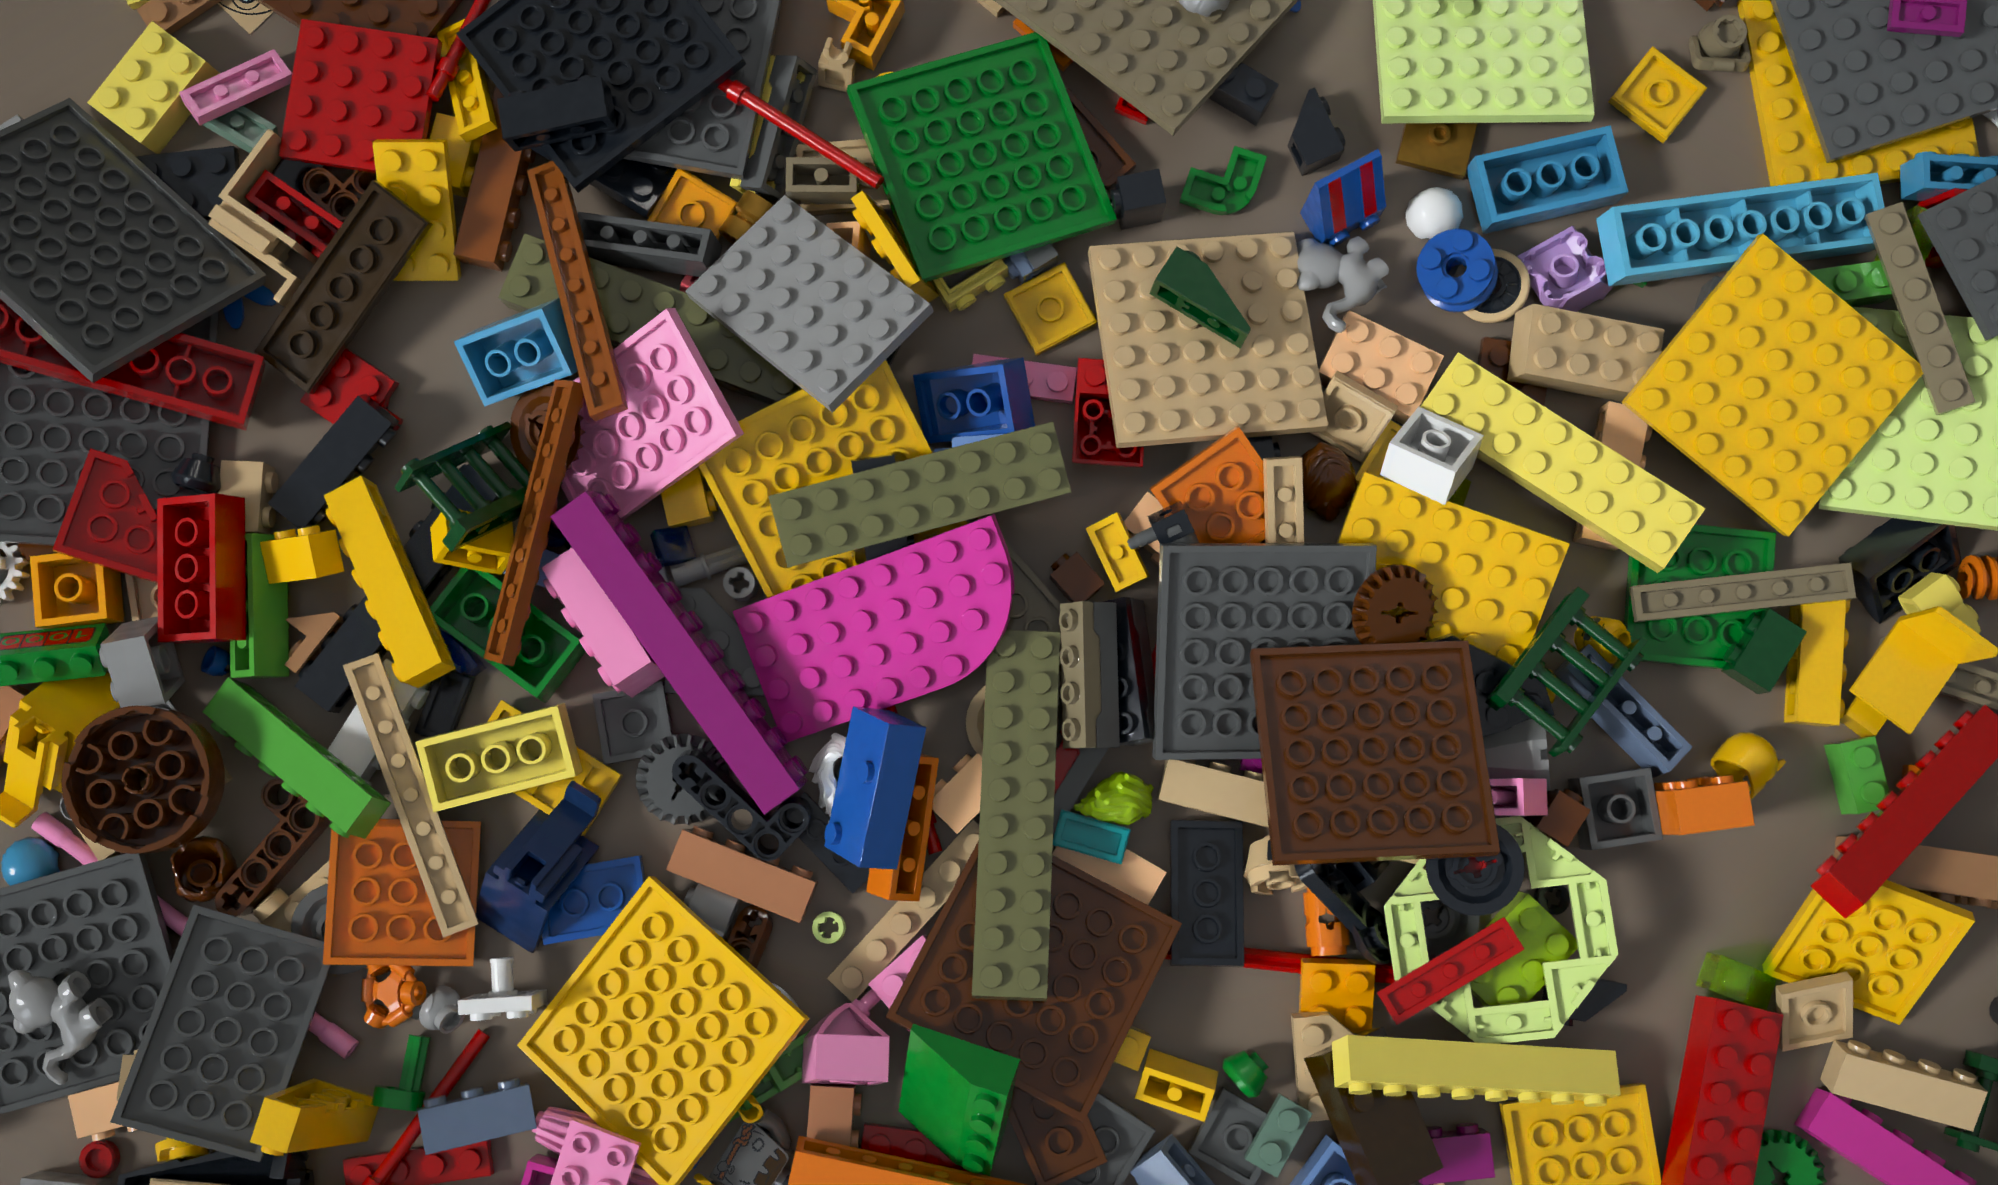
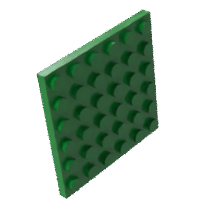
[847,32,1117,282]

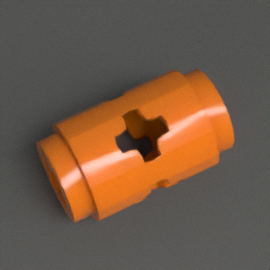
[1303,887,1350,956]

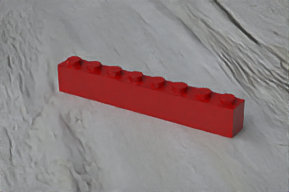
[1810,704,1998,919]

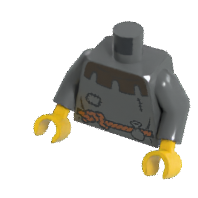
[693,1095,794,1185]

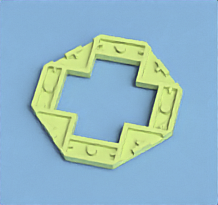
[1384,816,1618,1044]

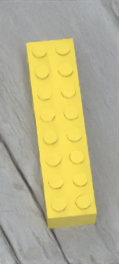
[1421,352,1706,573]

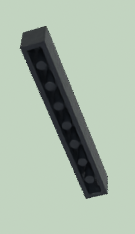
[295,464,511,713]

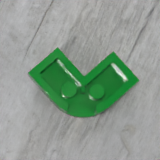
[1179,146,1267,215]

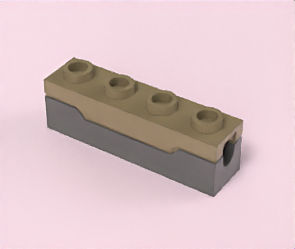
[1059,601,1120,749]

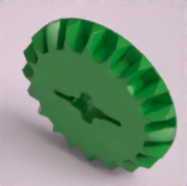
[1754,1129,1827,1185]

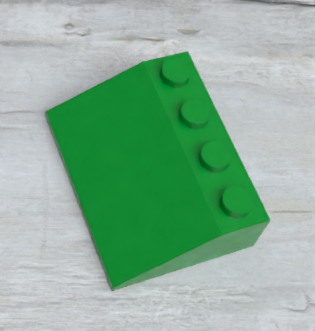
[898,1024,1020,1176]

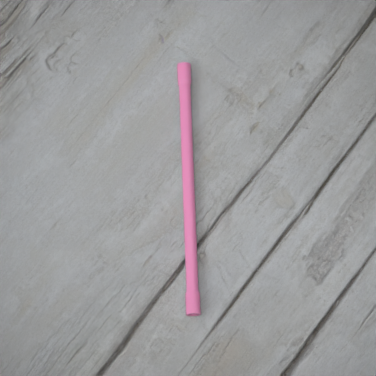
[31,812,359,1059]

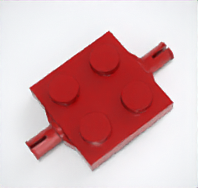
[300,348,403,431]

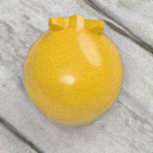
[1711,732,1786,799]

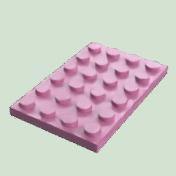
[561,308,744,521]

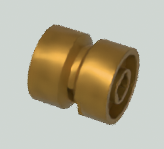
[719,190,773,244]

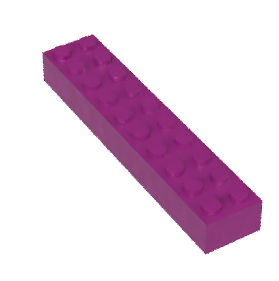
[550,491,808,814]

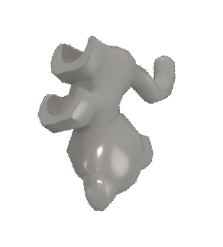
[1296,236,1389,333]
[8,970,113,1085]

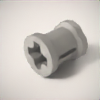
[723,567,759,602]

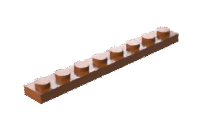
[527,161,628,421]
[484,379,584,666]

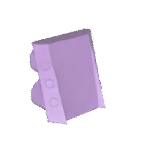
[1517,226,1613,312]

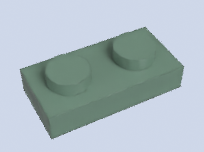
[202,106,278,153]
[1244,1093,1313,1178]

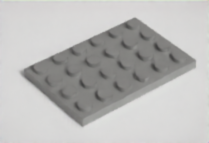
[685,195,934,413]

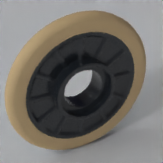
[1454,249,1530,323]

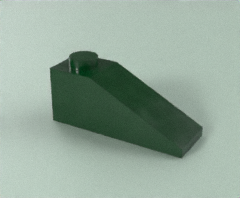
[1149,246,1251,348]

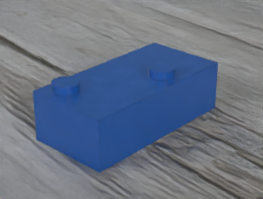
[824,706,926,870]

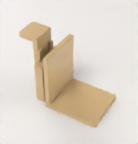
[208,129,318,307]

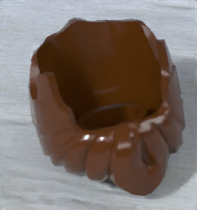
[1301,442,1357,521]
[170,836,238,903]

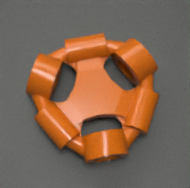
[361,965,427,1029]

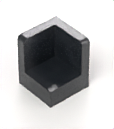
[1332,861,1390,892]

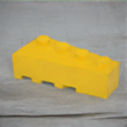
[250,1078,379,1156]

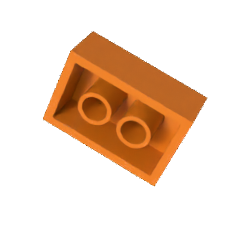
[1654,775,1755,835]

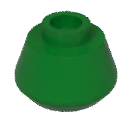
[1222,1050,1269,1098]

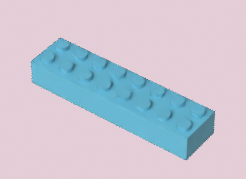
[1596,173,1885,287]

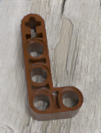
[303,122,433,222]
[215,778,330,917]

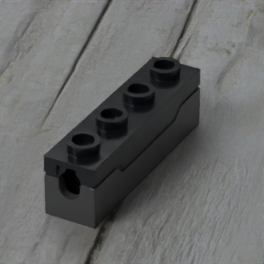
[1103,597,1155,746]

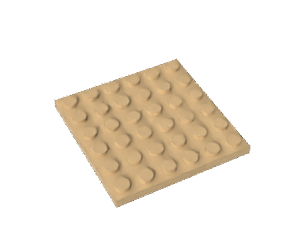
[1088,232,1328,448]

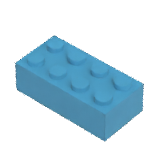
[1466,125,1628,234]

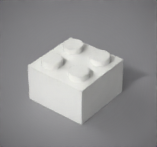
[1380,406,1484,505]

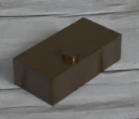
[1304,1027,1444,1185]

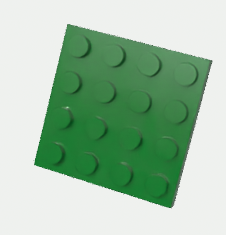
[1624,524,1776,670]

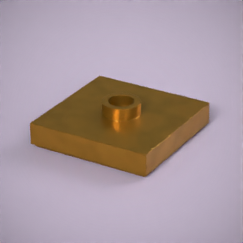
[1395,123,1477,180]

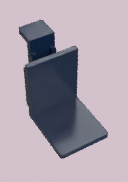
[476,781,601,953]

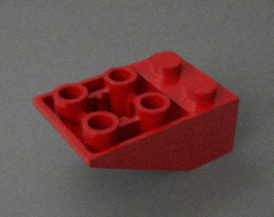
[1072,358,1144,468]

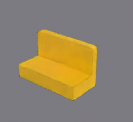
[1085,512,1150,592]

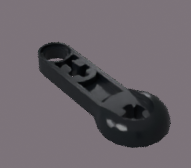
[1294,863,1392,965]

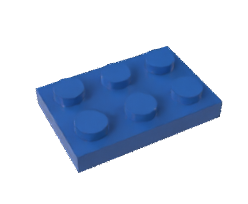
[542,855,645,945]

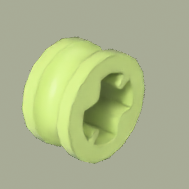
[812,911,846,944]

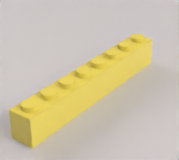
[1332,1035,1621,1107]

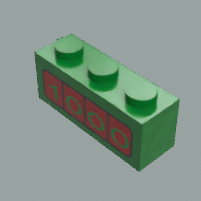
[0,623,110,686]

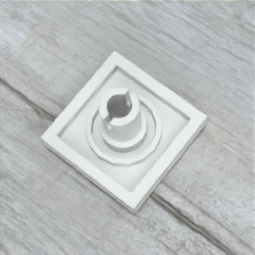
[458,957,548,1021]

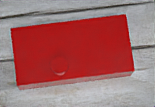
[157,493,246,644]

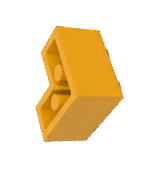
[826,0,905,71]

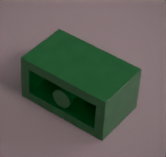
[1721,609,1807,694]

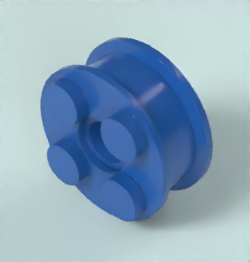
[1417,229,1498,312]

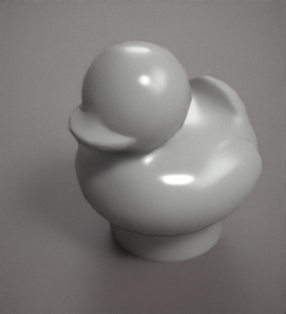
[412,985,464,1034]

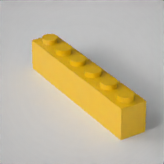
[324,476,456,688]

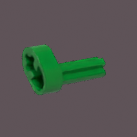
[371,1034,431,1112]

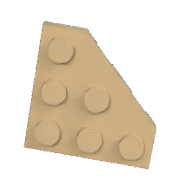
[1291,1011,1355,1122]

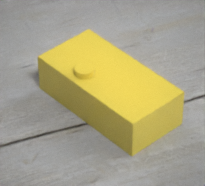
[415,703,583,812]

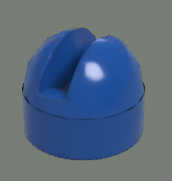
[201,646,230,676]

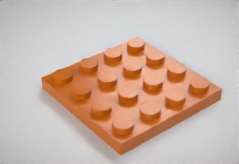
[323,819,481,966]

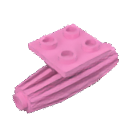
[532,1106,659,1185]

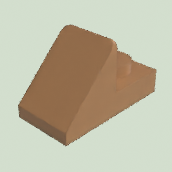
[285,612,344,674]

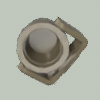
[1689,14,1751,72]

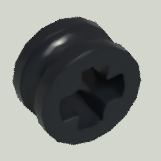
[1534,885,1570,915]

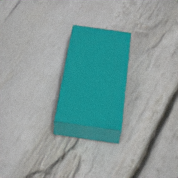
[1053,809,1131,864]

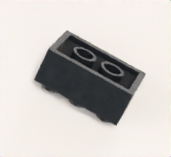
[1838,518,1962,624]

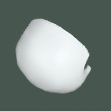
[1405,187,1463,239]

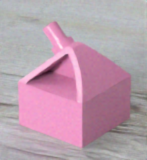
[802,989,890,1086]

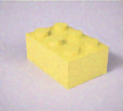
[87,21,220,154]

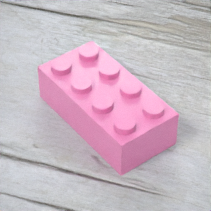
[541,548,665,698]

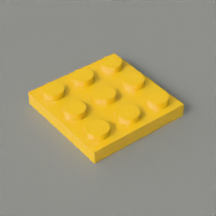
[850,190,939,302]

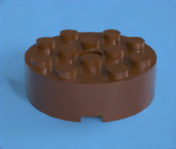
[61,706,225,854]

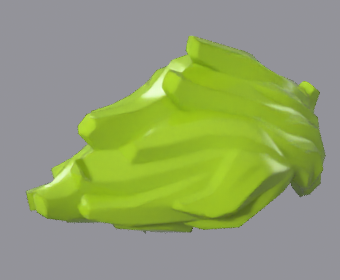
[1074,771,1154,826]

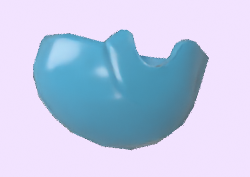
[1,837,60,886]

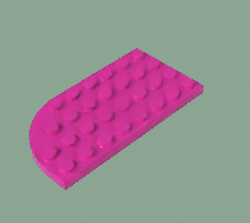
[733,514,1015,742]

